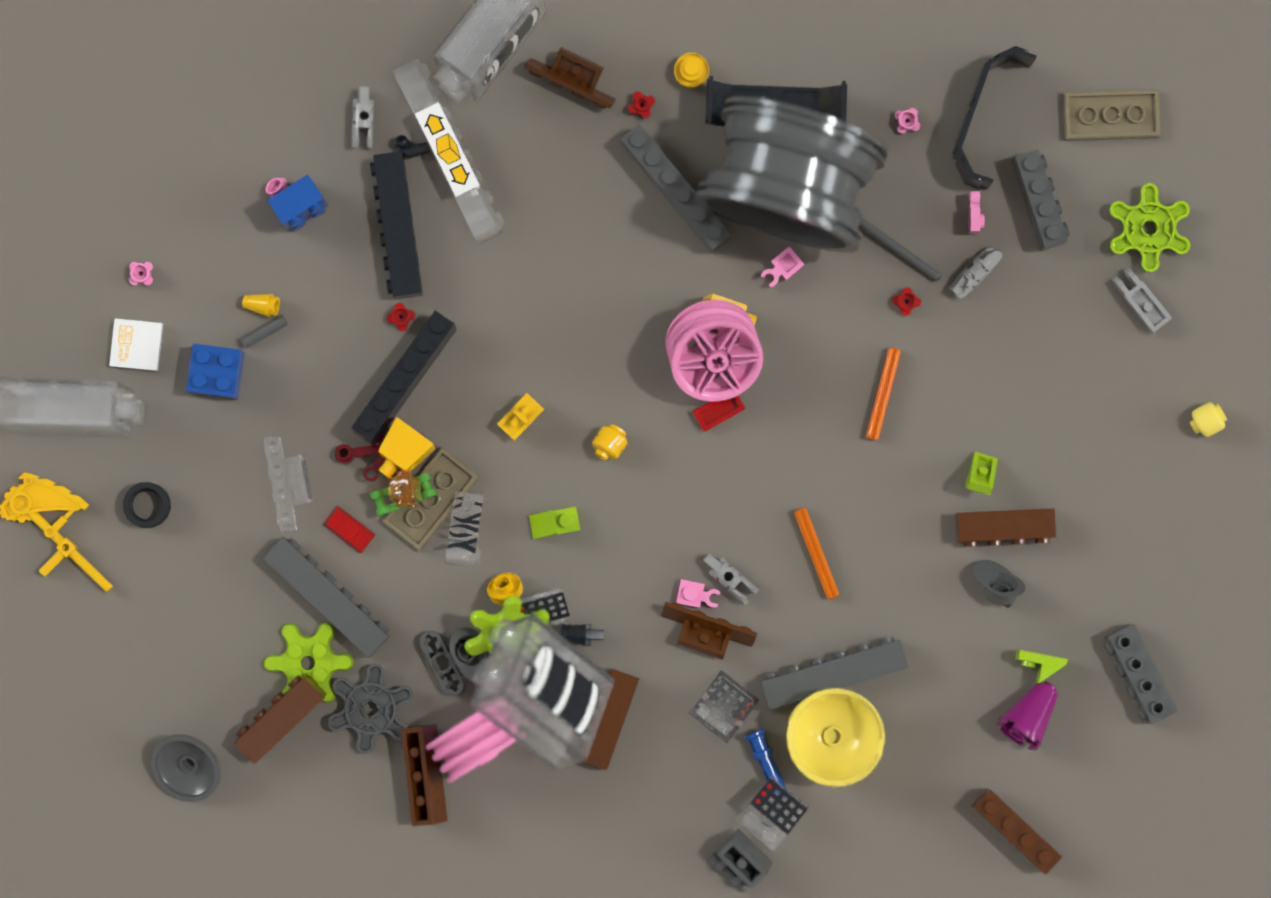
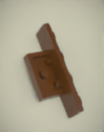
[524,47,616,109]
[661,602,757,660]

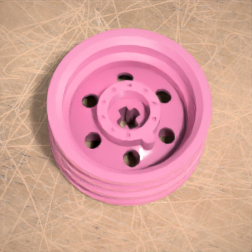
[665,300,763,401]
[425,696,527,784]

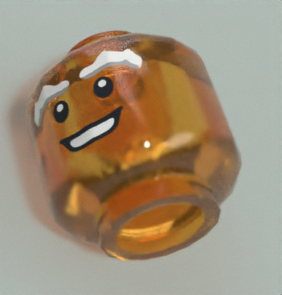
[389,471,421,507]

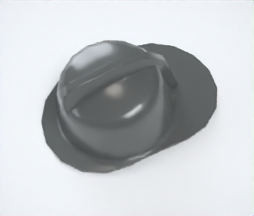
[972,560,1025,608]
[449,627,495,683]

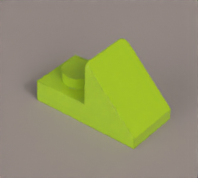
[965,452,998,495]
[529,507,581,539]
[1015,650,1068,683]

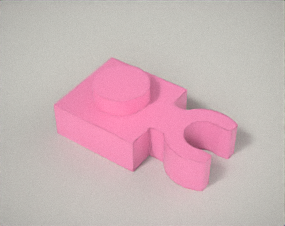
[968,191,985,235]
[760,246,805,288]
[676,579,720,608]

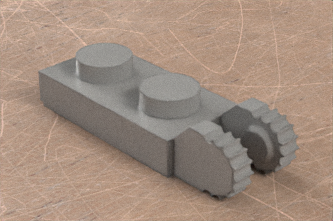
[1112,268,1172,334]

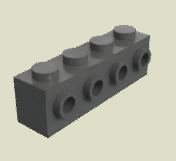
[1012,150,1070,251]
[1104,624,1178,724]

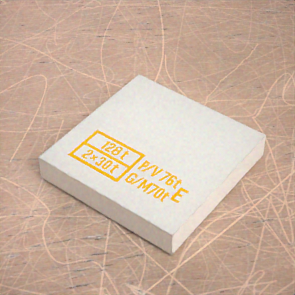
[109,319,164,371]

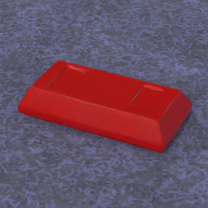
[693,396,746,432]
[323,506,375,554]

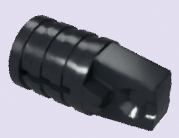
[561,624,604,646]

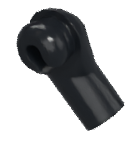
[395,135,430,158]

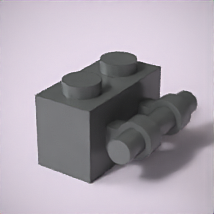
[708,828,773,893]

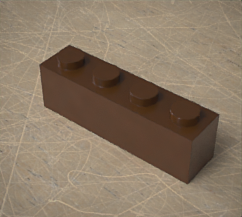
[955,508,1056,547]
[577,669,640,770]
[234,673,327,764]
[401,724,448,826]
[971,788,1062,875]

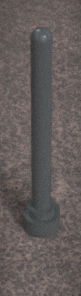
[853,206,941,281]

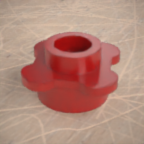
[628,91,655,118]
[892,287,921,316]
[387,303,415,331]

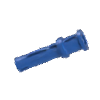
[744,728,788,800]

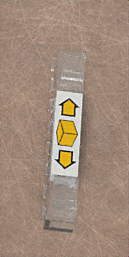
[393,58,505,244]

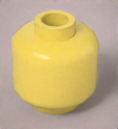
[1190,402,1228,438]

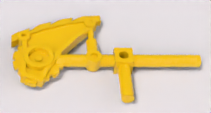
[0,472,113,593]

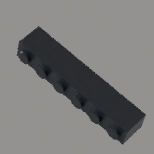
[370,151,423,300]
[351,310,457,446]

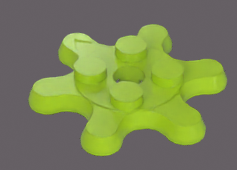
[1110,183,1190,272]
[464,596,550,669]
[263,622,354,703]

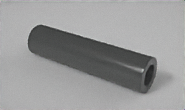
[241,315,288,349]

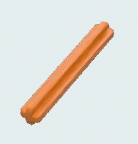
[866,347,901,441]
[794,508,839,599]

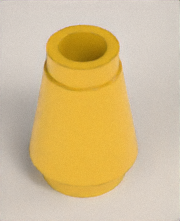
[242,294,280,317]

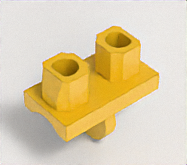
[497,393,544,441]

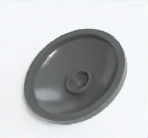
[151,734,221,802]

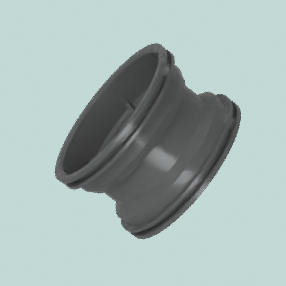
[694,97,889,252]

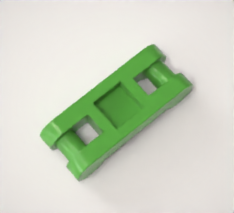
[370,472,437,517]

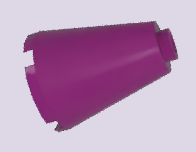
[996,681,1058,751]

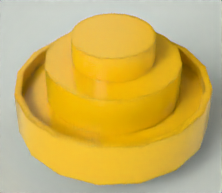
[674,53,709,89]
[487,573,523,605]

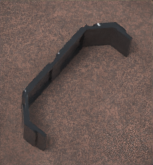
[952,46,1037,190]
[705,76,847,127]

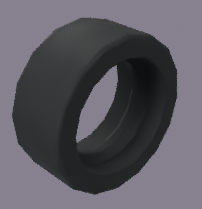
[123,482,171,528]

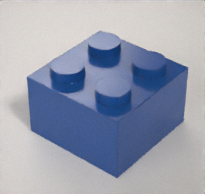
[267,174,329,231]
[186,343,245,400]

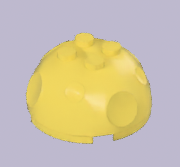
[787,688,885,787]

